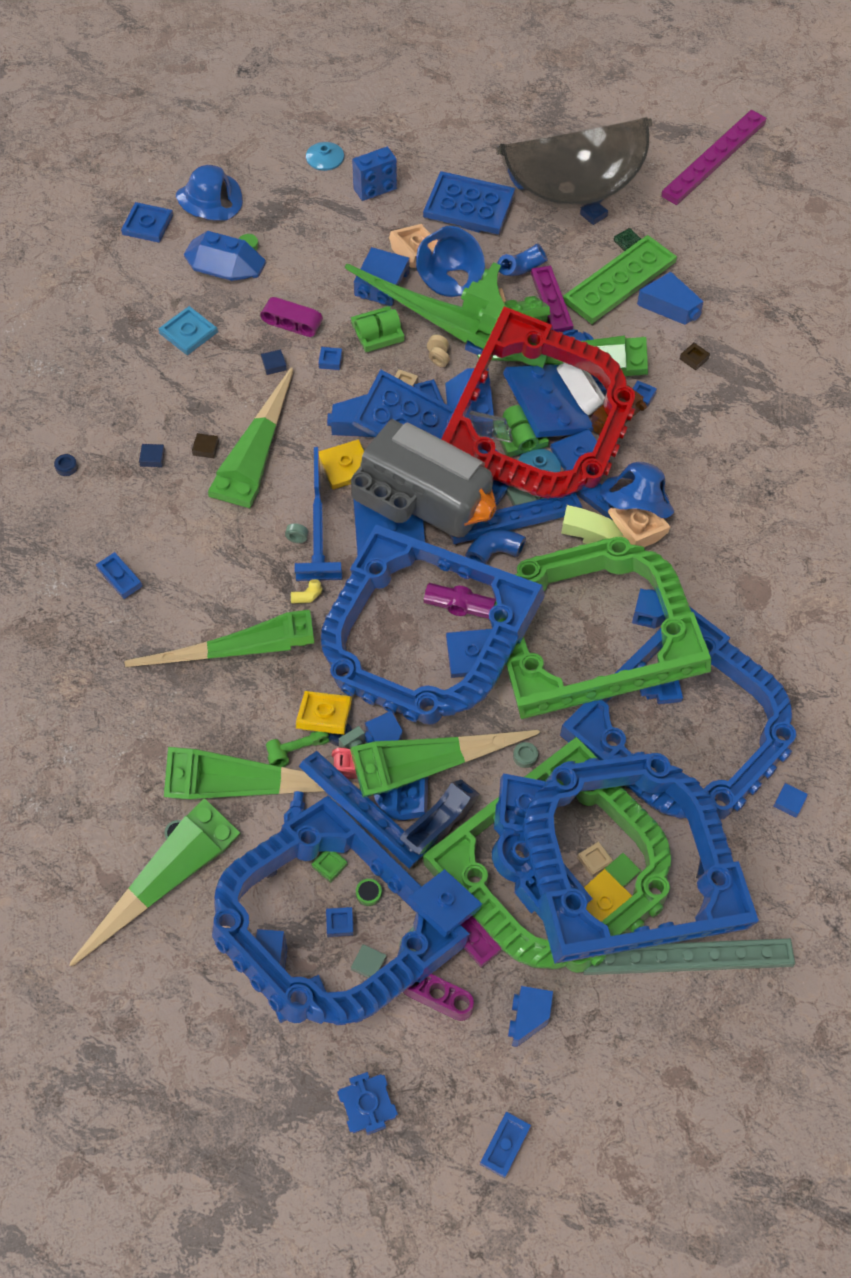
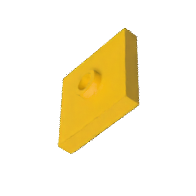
[319,439,364,490]
[296,691,352,735]
[584,869,632,922]

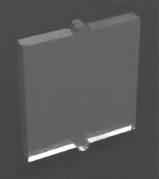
[469,411,513,443]

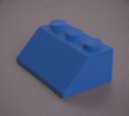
[445,367,494,435]

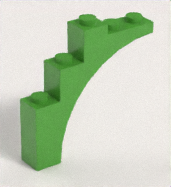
[461,262,549,368]

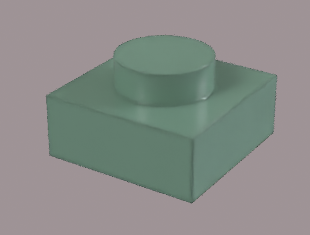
[339,726,365,749]

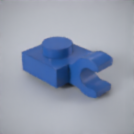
[640,680,683,704]

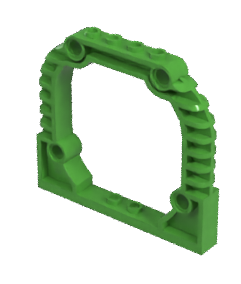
[494,537,711,719]
[423,737,671,973]

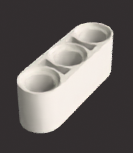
[557,362,605,415]

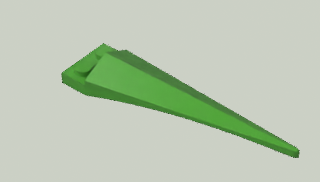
[345,264,490,349]
[477,335,648,376]

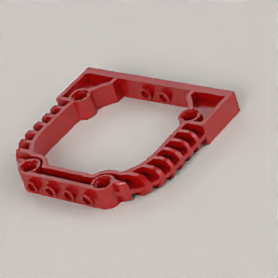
[441,306,635,499]

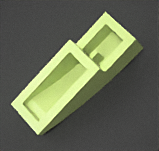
[561,505,623,544]

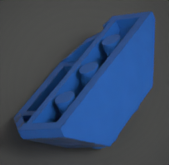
[184,231,266,281]

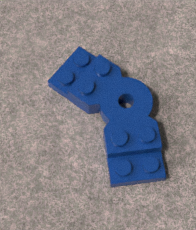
[492,773,592,921]

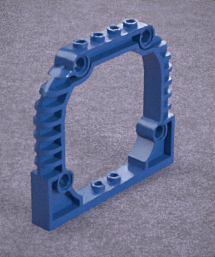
[321,524,545,725]
[560,606,796,819]
[523,752,759,964]
[212,795,469,1025]

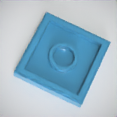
[158,306,218,355]

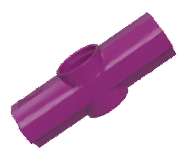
[424,583,496,619]

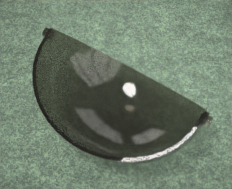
[496,117,652,209]

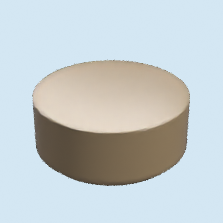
[427,335,449,352]
[429,347,450,367]

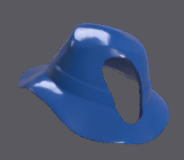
[176,165,243,220]
[416,226,485,297]
[600,462,674,518]

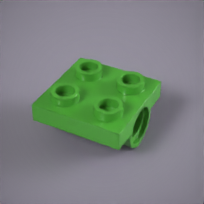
[505,296,550,323]
[351,306,404,353]
[493,405,549,457]

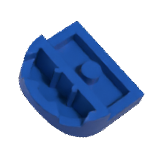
[374,777,428,820]

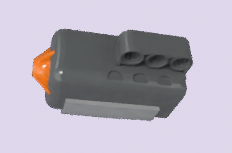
[351,419,497,538]

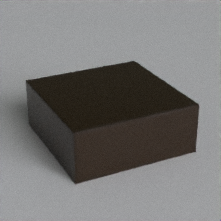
[680,342,710,370]
[192,433,219,459]

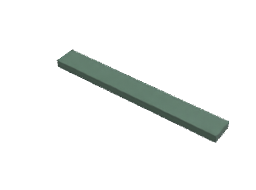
[583,938,795,975]

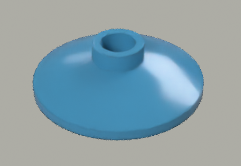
[306,142,344,171]
[518,449,561,472]

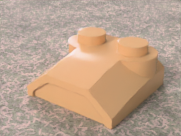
[389,224,438,268]
[608,508,670,547]

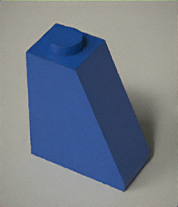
[637,272,704,325]
[327,394,374,437]

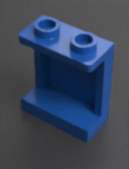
[354,247,409,306]

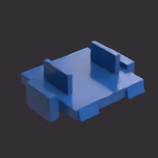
[337,1072,398,1135]

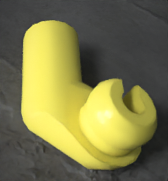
[291,579,322,603]

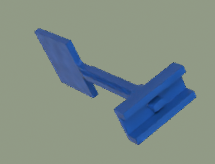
[295,447,342,581]

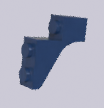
[400,779,480,855]

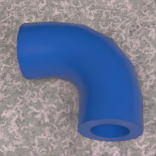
[497,243,548,276]
[465,530,526,564]

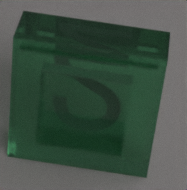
[614,228,641,251]

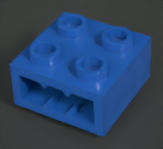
[352,146,397,201]

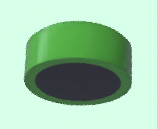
[356,879,382,906]

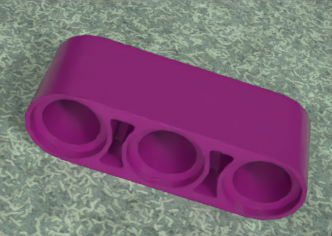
[260,297,323,337]
[403,974,474,1021]

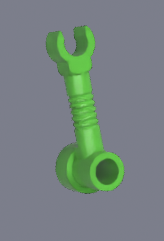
[266,731,330,767]

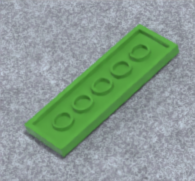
[563,235,677,324]

